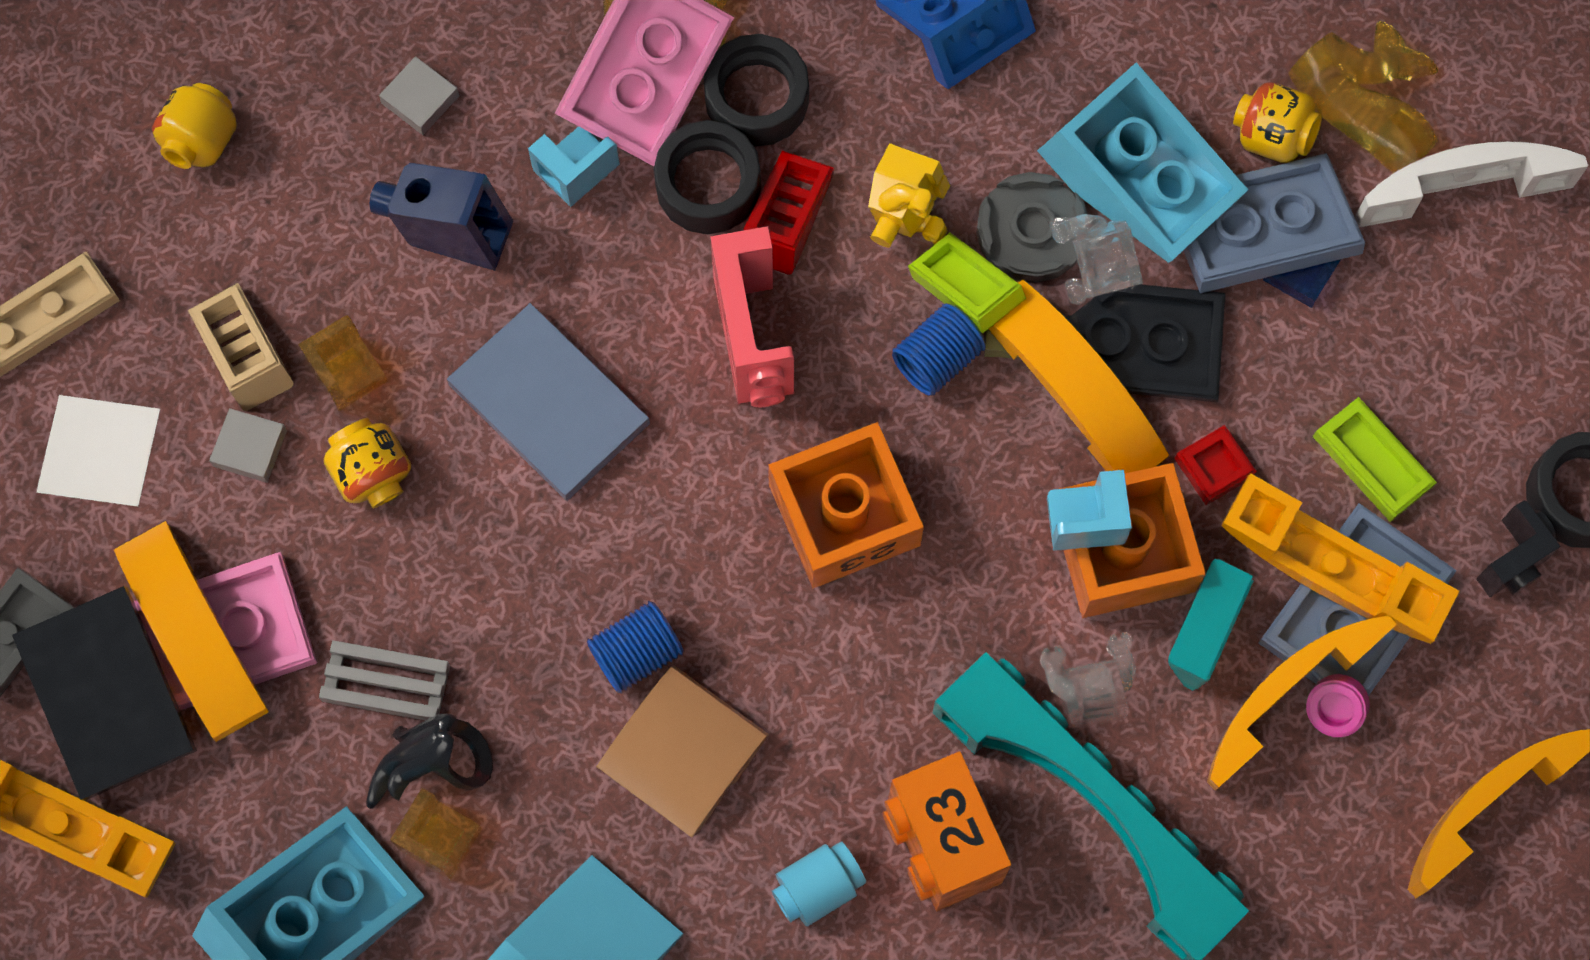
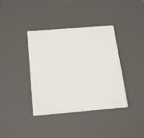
[36,395,160,507]

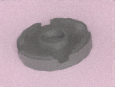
[976,172,1090,283]

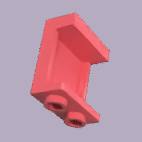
[710,226,794,408]

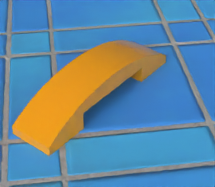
[989,279,1169,474]
[1221,473,1459,644]
[114,521,269,742]
[1207,615,1397,791]
[1408,729,1590,899]
[0,760,176,898]

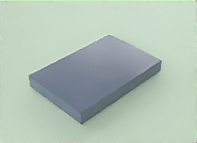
[1183,153,1365,293]
[447,303,650,501]
[1258,503,1457,696]

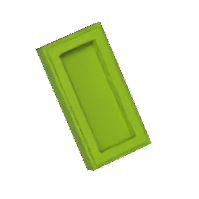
[908,232,1026,333]
[1313,397,1437,522]

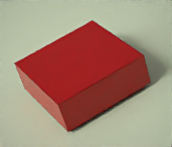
[1174,425,1257,505]

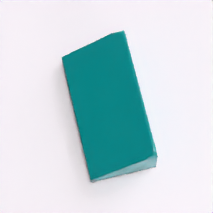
[1168,559,1254,691]

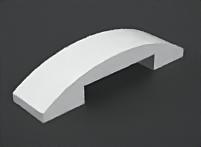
[1354,142,1588,227]

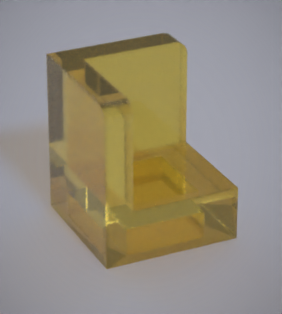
[298,315,388,411]
[390,788,482,881]

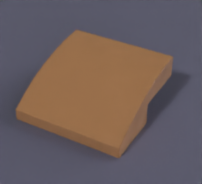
[596,665,769,837]

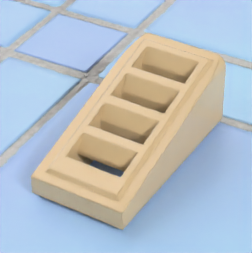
[188,283,294,411]

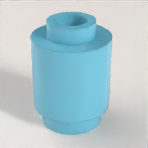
[772,841,866,927]

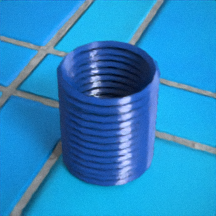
[892,303,986,396]
[587,601,684,694]

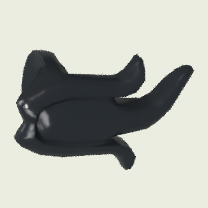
[366,714,493,809]

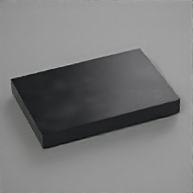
[12,586,197,801]

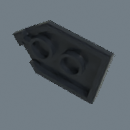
[1065,281,1226,403]

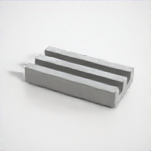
[319,640,450,721]

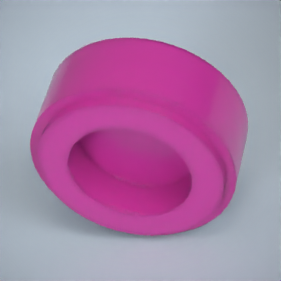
[1306,674,1370,737]

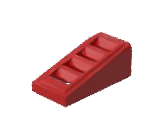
[743,151,834,275]

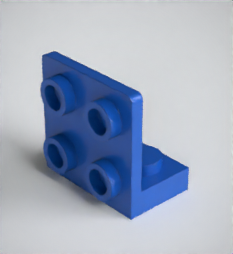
[875,0,1036,89]

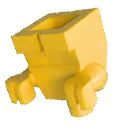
[868,143,950,248]

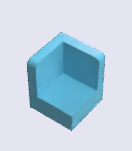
[528,127,620,207]
[1047,470,1132,551]

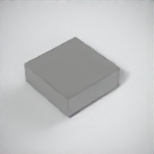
[379,56,459,135]
[209,408,287,483]

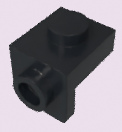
[1476,500,1561,597]

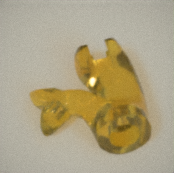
[1288,21,1439,174]

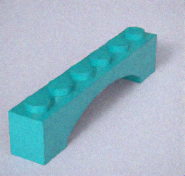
[932,652,1249,960]

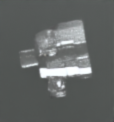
[1049,214,1143,305]
[1040,632,1136,731]

